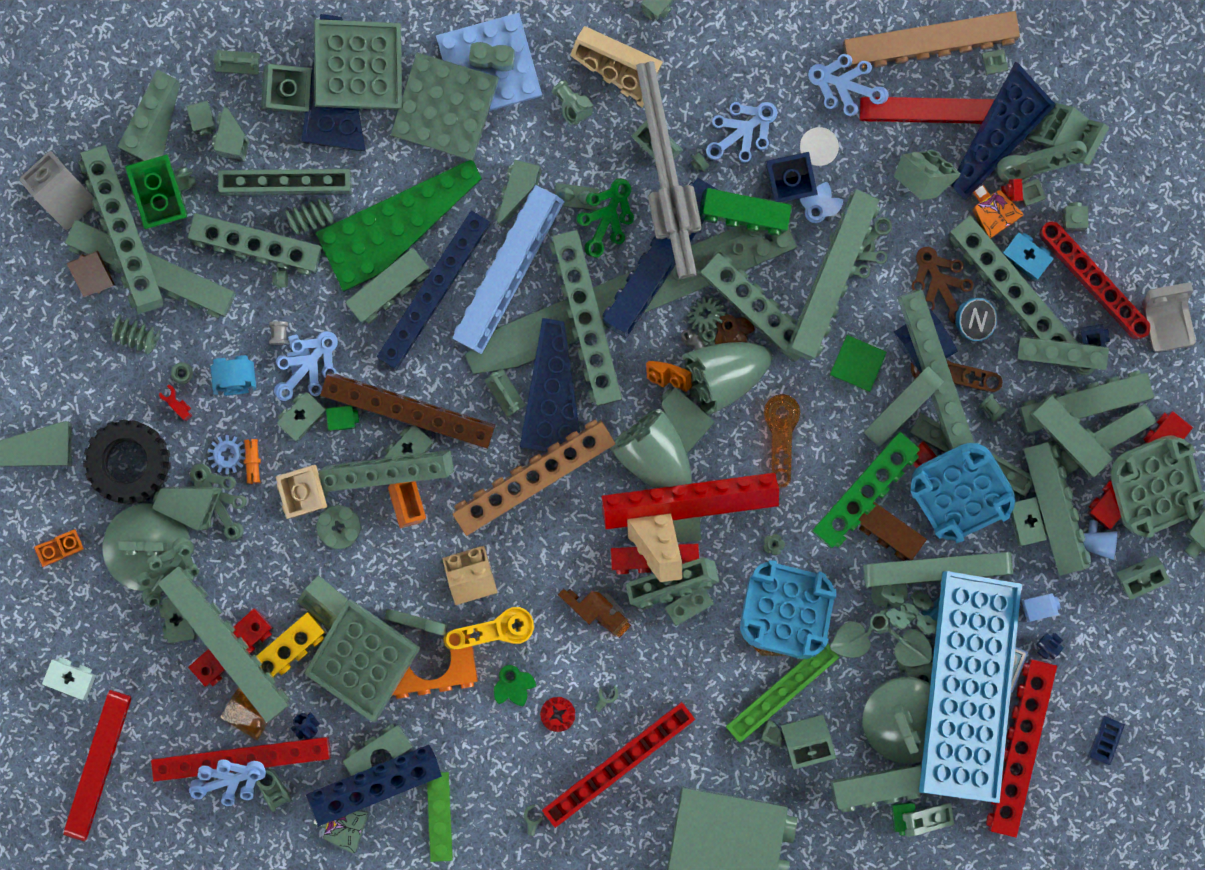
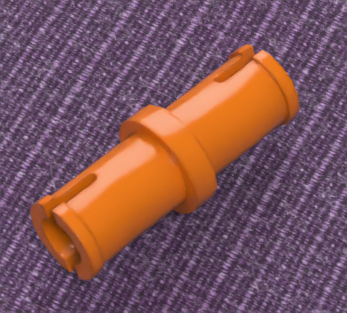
[243,439,261,484]

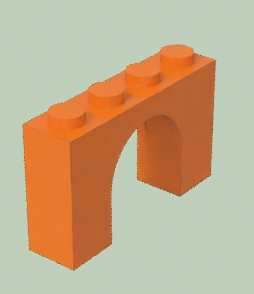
[392,630,478,699]

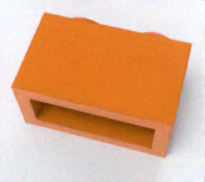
[388,481,426,529]

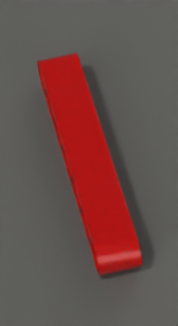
[859,97,995,124]
[1039,221,1151,340]
[63,690,132,842]

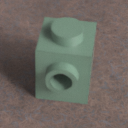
[641,0,674,21]
[186,101,217,136]
[1062,202,1089,231]

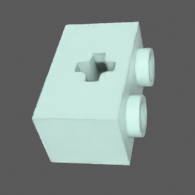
[42,657,96,700]

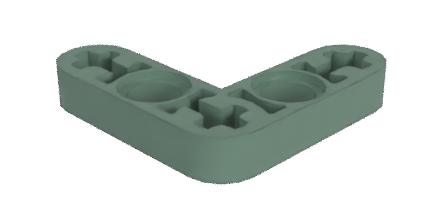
[384,609,448,635]

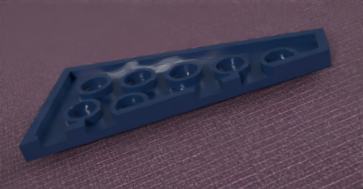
[301,14,366,152]
[950,62,1056,200]
[520,318,580,457]

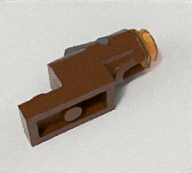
[558,588,631,638]

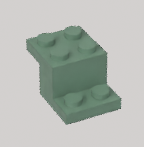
[1025,102,1109,165]

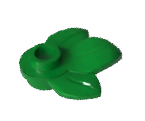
[494,665,536,707]

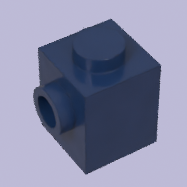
[1081,324,1110,347]

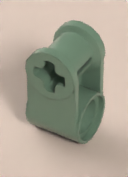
[256,768,293,812]

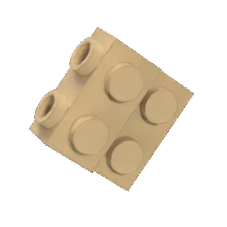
[276,465,327,519]

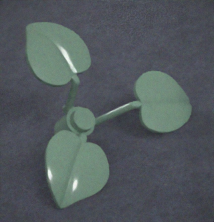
[830,584,932,667]

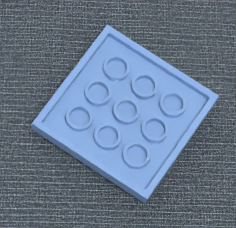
[436,13,542,111]

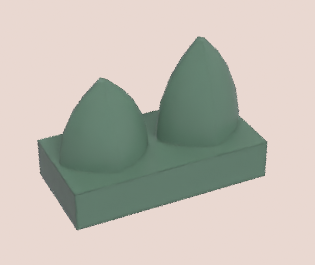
[555,183,599,211]

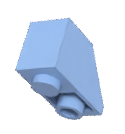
[1021,593,1061,622]

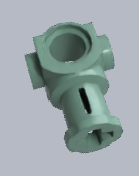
[551,80,594,125]

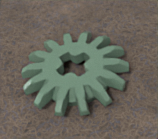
[688,296,725,332]

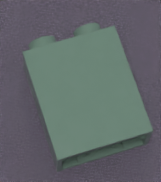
[667,786,797,870]

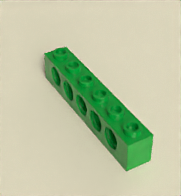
[811,432,920,549]

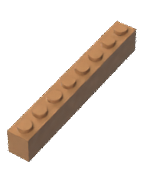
[843,11,1020,70]

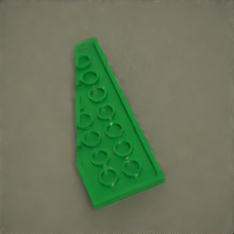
[316,160,482,292]

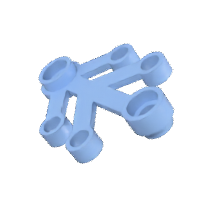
[808,54,889,116]
[706,102,777,163]
[274,331,338,401]
[189,760,266,806]

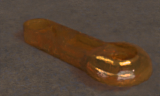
[764,394,801,488]

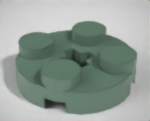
[317,505,361,549]

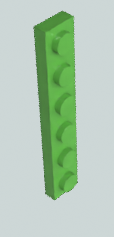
[725,643,840,743]

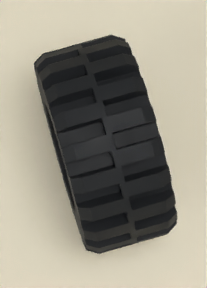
[83,420,171,504]

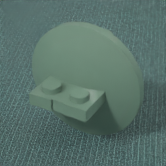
[102,504,190,591]
[862,677,930,763]

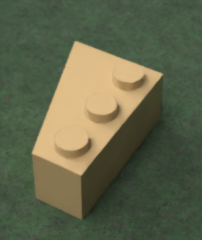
[627,514,682,582]

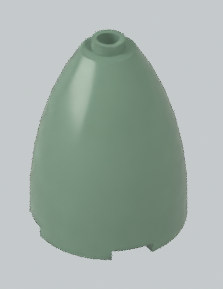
[682,342,773,415]
[610,409,692,489]

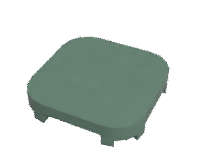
[1111,435,1205,538]

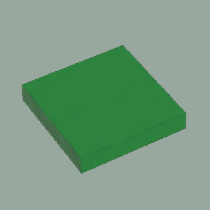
[830,335,887,392]

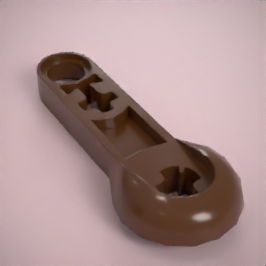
[911,359,1003,393]

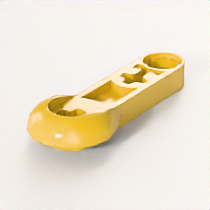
[443,607,534,650]

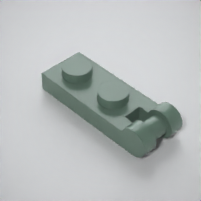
[902,803,954,837]

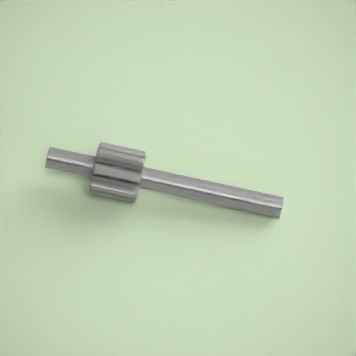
[636,61,701,279]

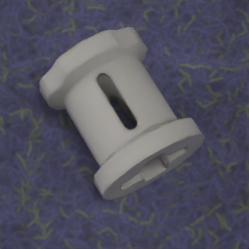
[269,321,289,345]

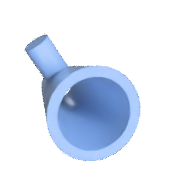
[1083,520,1118,560]

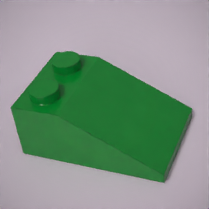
[125,154,188,229]

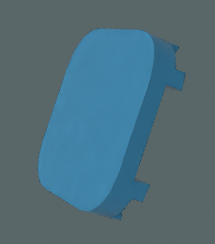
[911,443,1015,543]
[740,560,836,659]

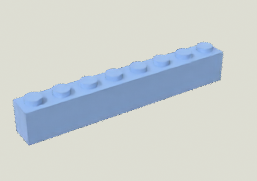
[453,185,564,354]

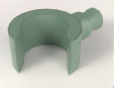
[594,685,619,712]
[524,804,544,836]

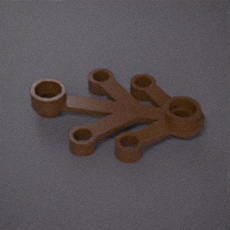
[911,247,974,324]

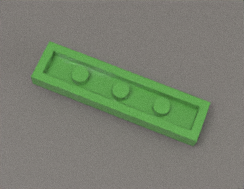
[427,772,453,862]

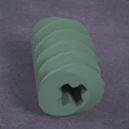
[285,196,333,235]
[111,314,160,355]

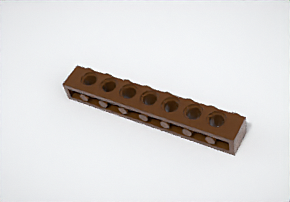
[320,372,496,449]

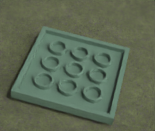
[314,19,402,110]
[391,52,499,161]
[304,599,420,722]

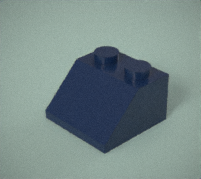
[765,152,818,203]
[894,309,958,374]

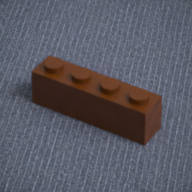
[847,493,927,561]

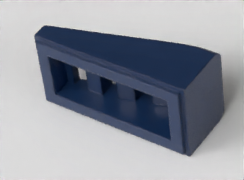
[1088,716,1125,765]

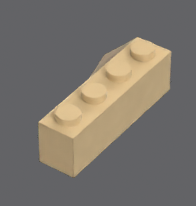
[570,26,663,108]

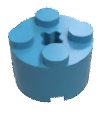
[210,355,257,396]

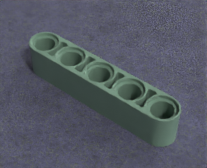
[863,366,944,447]
[1059,403,1156,474]

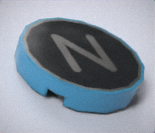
[955,298,997,341]

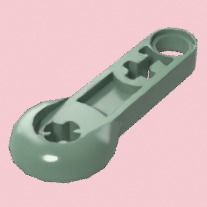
[996,141,1087,184]

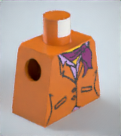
[972,185,1024,239]

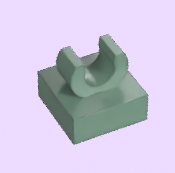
[982,49,1008,76]

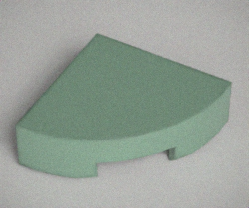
[760,720,782,747]

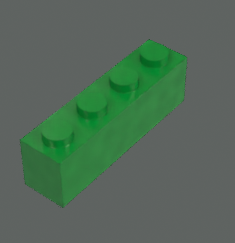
[699,188,792,236]

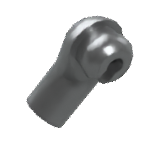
[681,330,705,350]

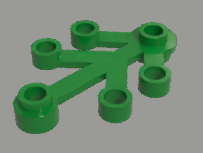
[577,178,634,258]

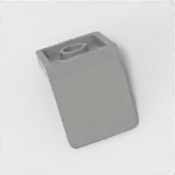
[19,151,95,230]
[1143,282,1196,353]

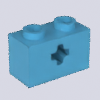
[1002,232,1054,281]

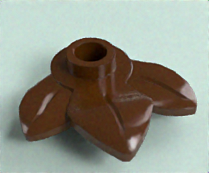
[714,314,755,344]

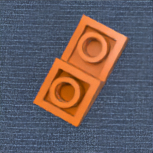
[646,361,692,392]
[34,529,84,568]

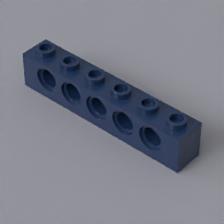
[306,745,442,827]

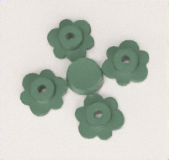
[881,585,937,635]

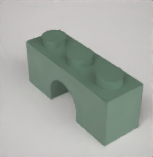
[342,724,414,776]

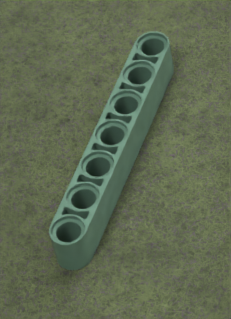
[863,552,1013,588]

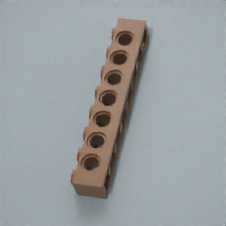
[452,419,616,536]

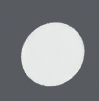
[800,127,839,166]

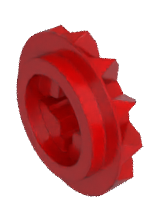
[540,697,575,732]

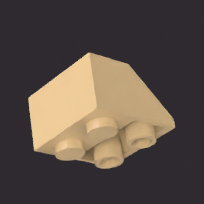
[442,546,498,605]

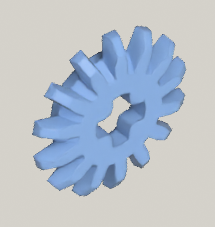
[208,435,245,474]

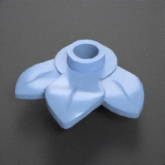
[800,182,843,223]

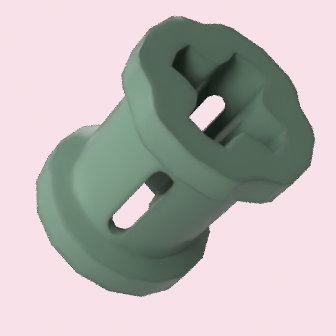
[978,394,1007,422]

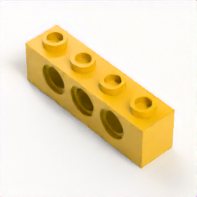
[257,612,326,678]

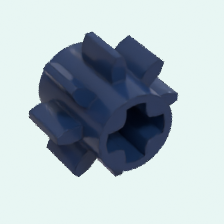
[1036,633,1064,659]
[291,712,320,740]

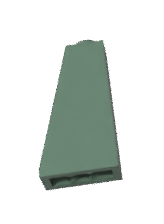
[0,421,72,467]

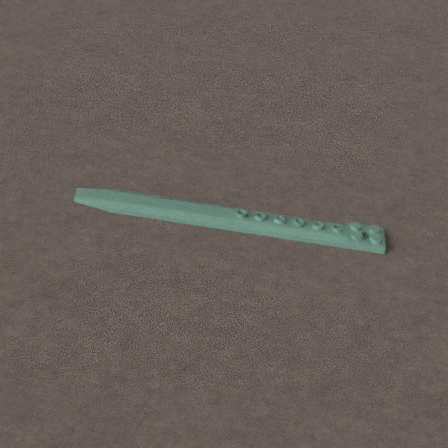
[465,225,797,374]

